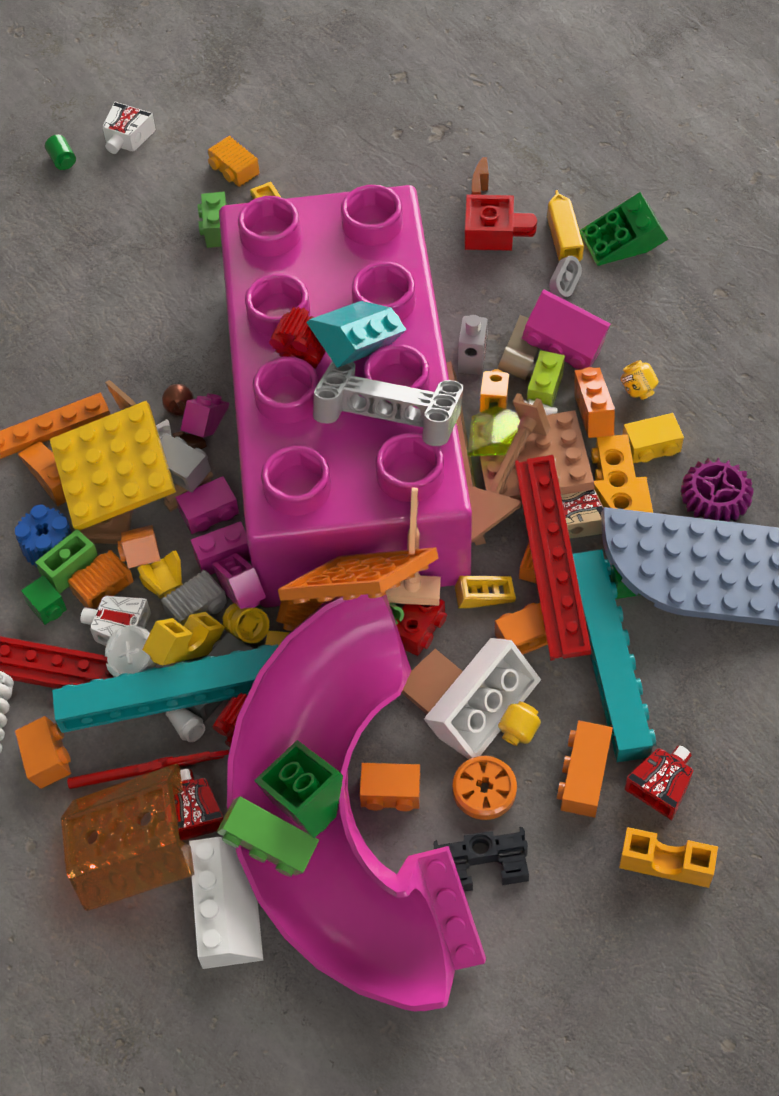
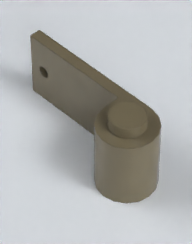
[498,315,538,380]

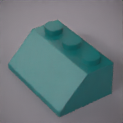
[306,301,407,368]

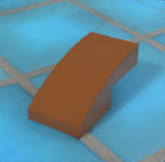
[471,157,489,195]

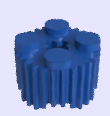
[15,504,72,567]

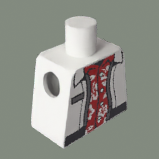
[103,102,156,154]

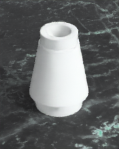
[166,708,205,742]

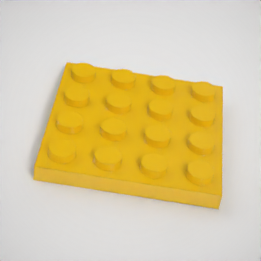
[49,401,176,530]

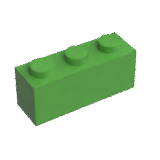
[217,796,319,877]

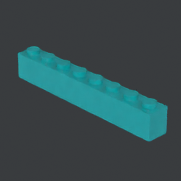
[573,549,656,763]
[52,644,278,733]

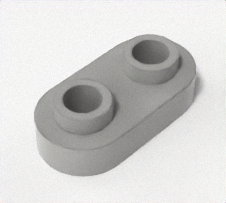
[549,256,582,299]

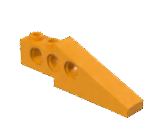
[591,435,653,513]

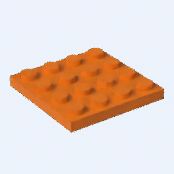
[278,547,439,604]

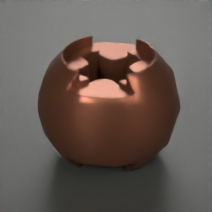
[162,384,194,416]

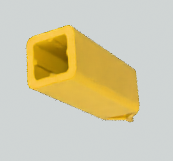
[547,190,584,261]

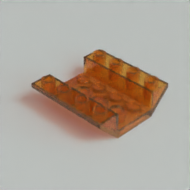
[61,763,195,911]

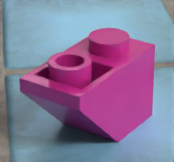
[181,393,229,438]

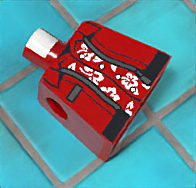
[624,746,693,821]
[165,769,223,843]

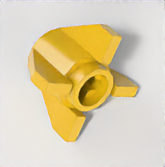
[137,550,183,598]

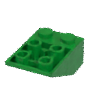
[579,192,668,266]

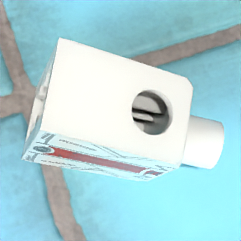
[80,596,151,646]

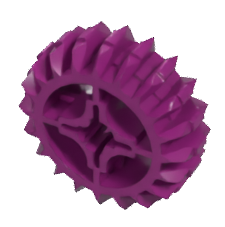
[680,457,754,522]

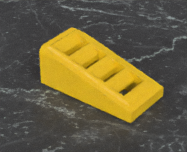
[455,576,516,608]

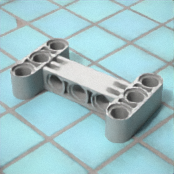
[313,361,463,446]

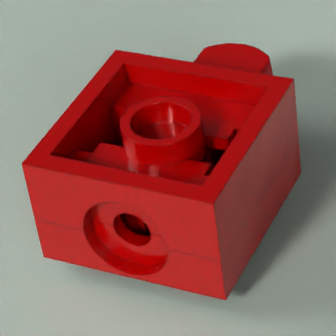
[465,195,537,251]

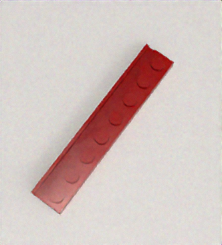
[515,455,591,661]
[0,636,114,689]

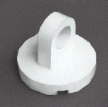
[105,625,156,677]

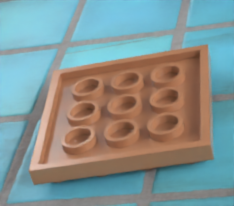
[474,410,595,502]

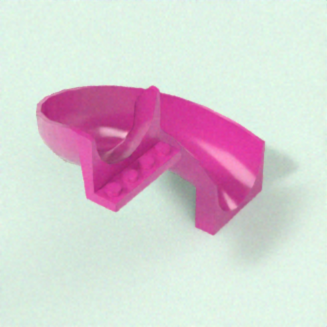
[227,594,486,1012]

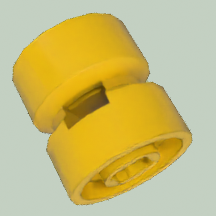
[223,603,269,643]

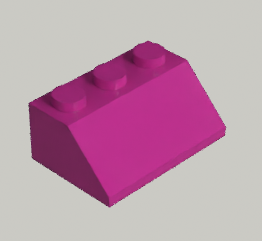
[521,289,611,370]

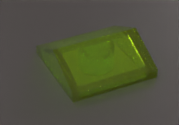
[468,406,521,456]

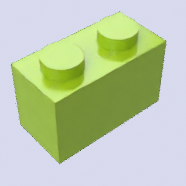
[527,350,565,407]

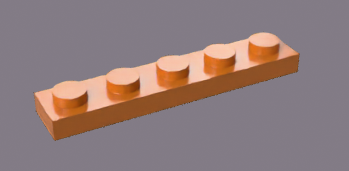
[0,392,111,459]

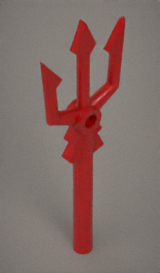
[67,749,229,789]

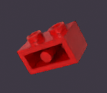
[395,599,447,656]

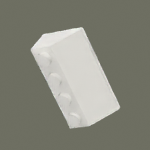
[424,638,541,759]
[189,837,263,969]

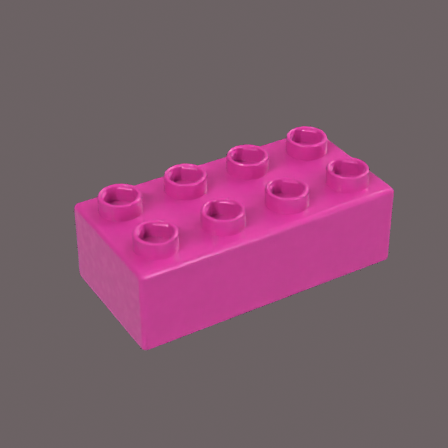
[219,185,472,608]

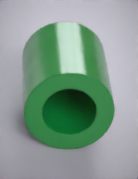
[45,135,76,170]

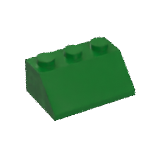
[254,740,343,838]

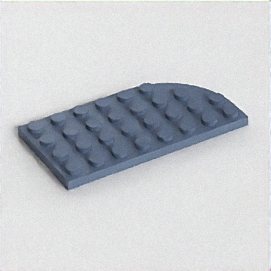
[601,507,779,626]

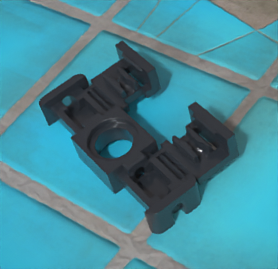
[433,827,529,892]

